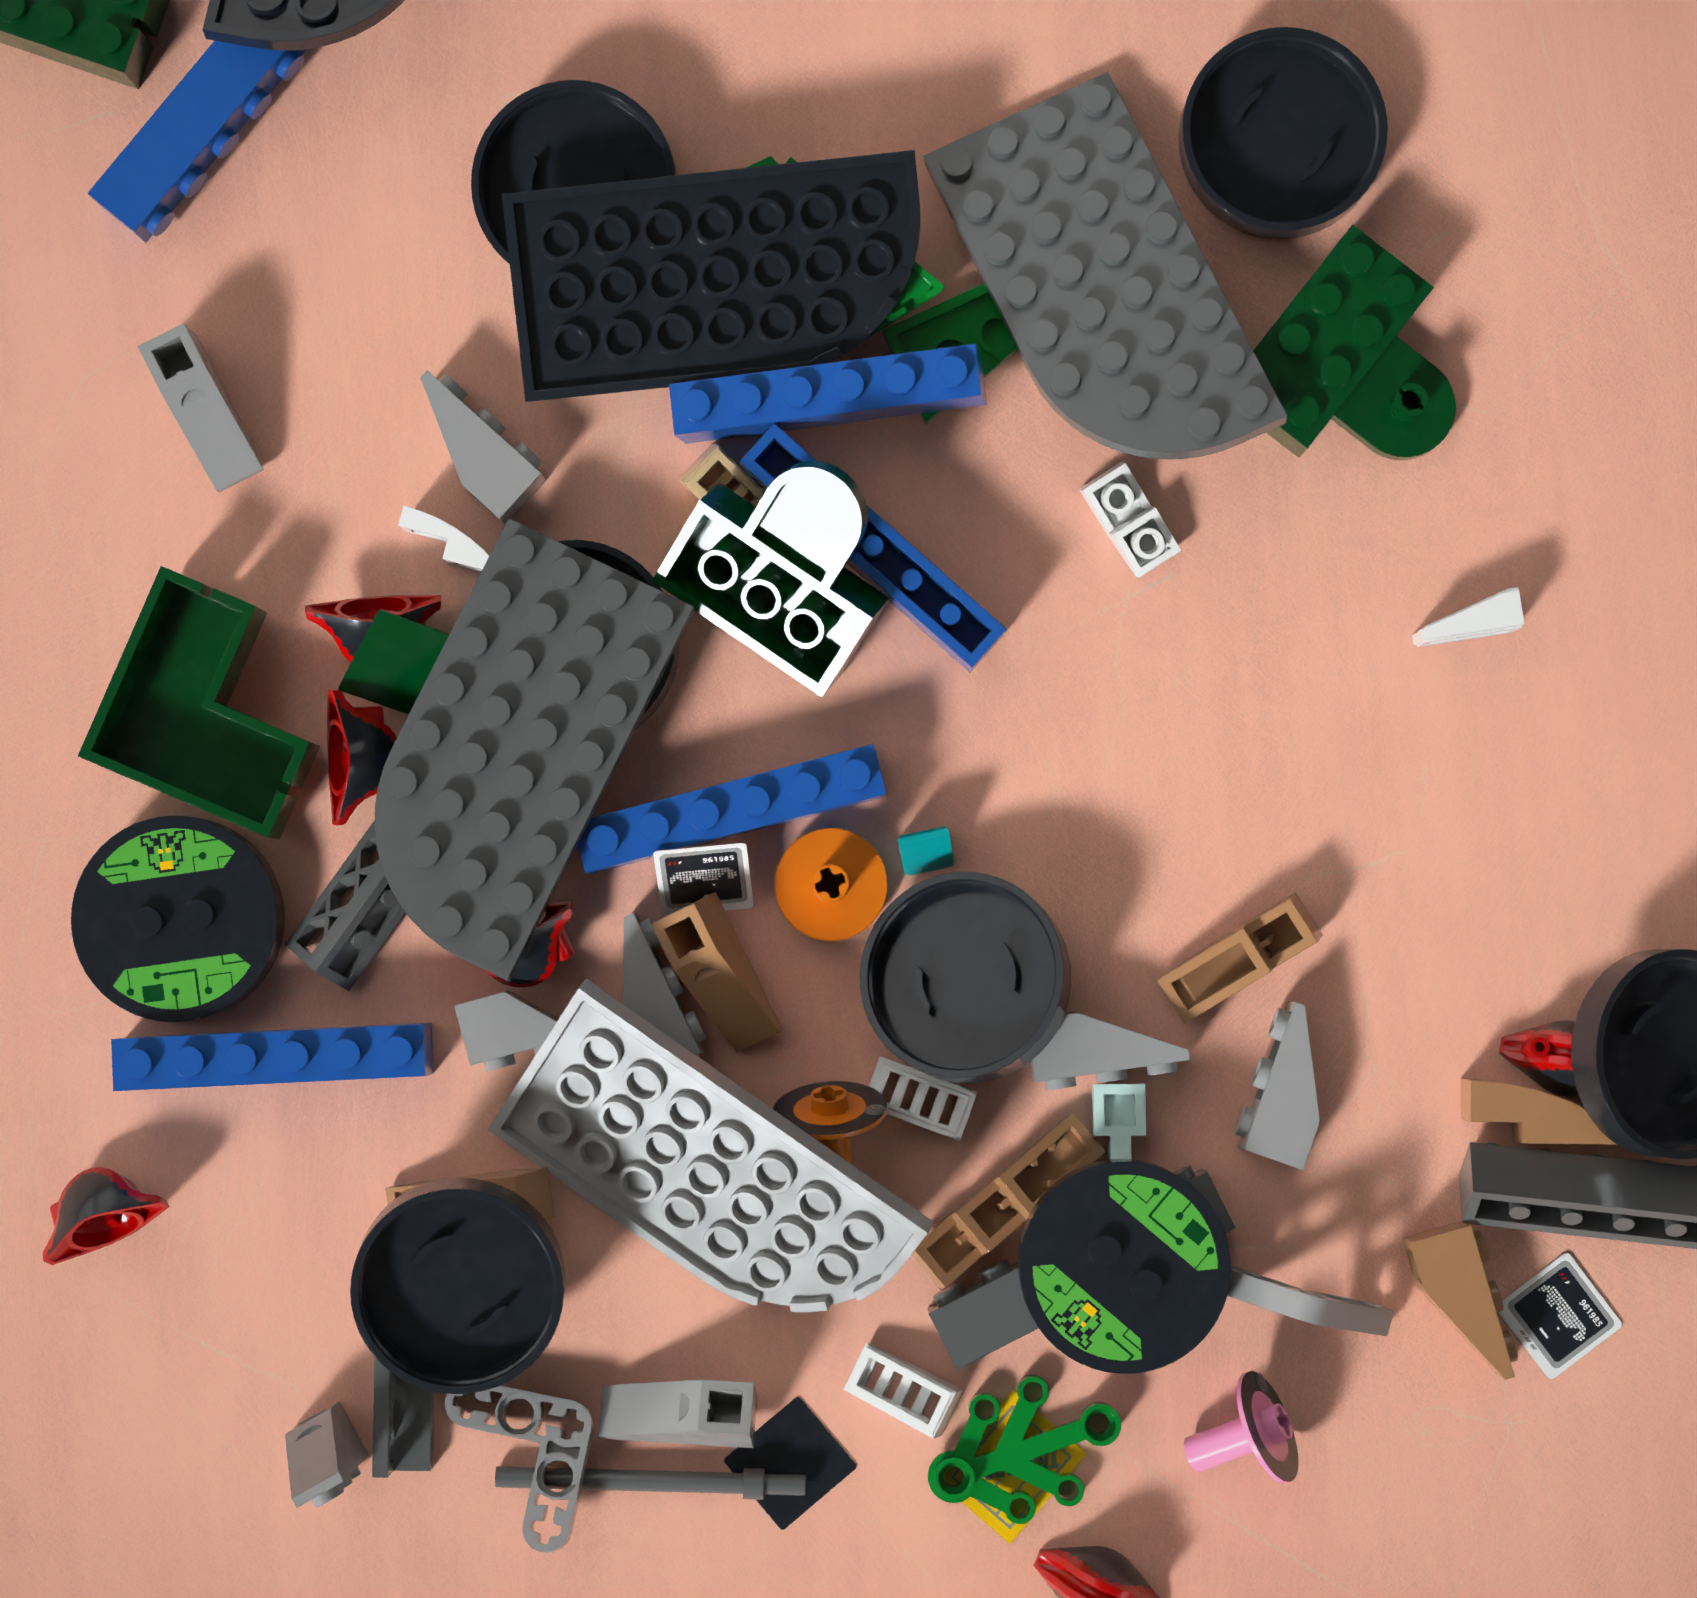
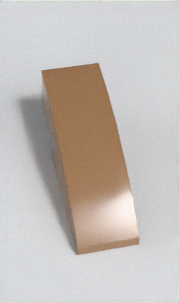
[1157,892,1323,1024]
[1461,1078,1617,1145]

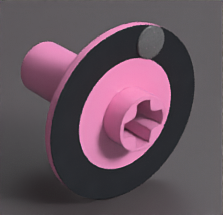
[1184,1371,1299,1484]

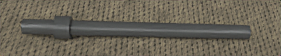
[495,1466,806,1500]

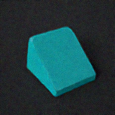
[897,826,954,876]

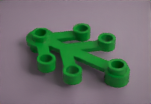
[927,1374,1121,1524]

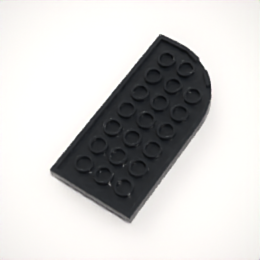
[502,150,921,402]

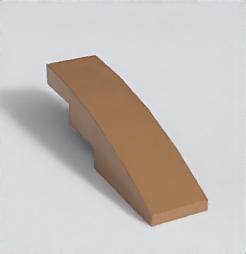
[912,1112,1106,1290]

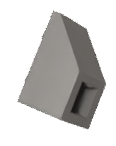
[454,991,559,1072]

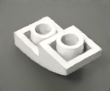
[1079,462,1181,578]

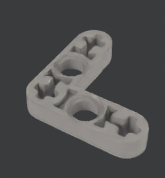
[1227,1266,1394,1336]
[445,1386,594,1552]

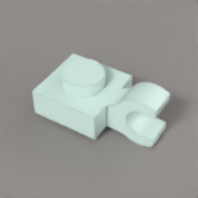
[1092,1084,1146,1159]

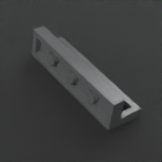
[285,820,406,991]
[372,1356,434,1478]

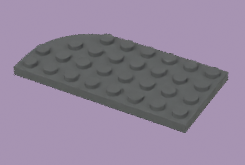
[923,72,1287,459]
[375,518,695,982]

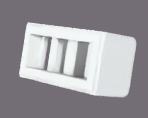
[1412,587,1525,647]
[869,1056,977,1141]
[843,1343,963,1439]

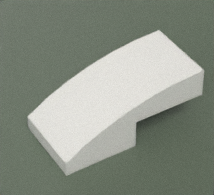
[398,506,490,572]

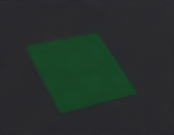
[338,610,449,715]

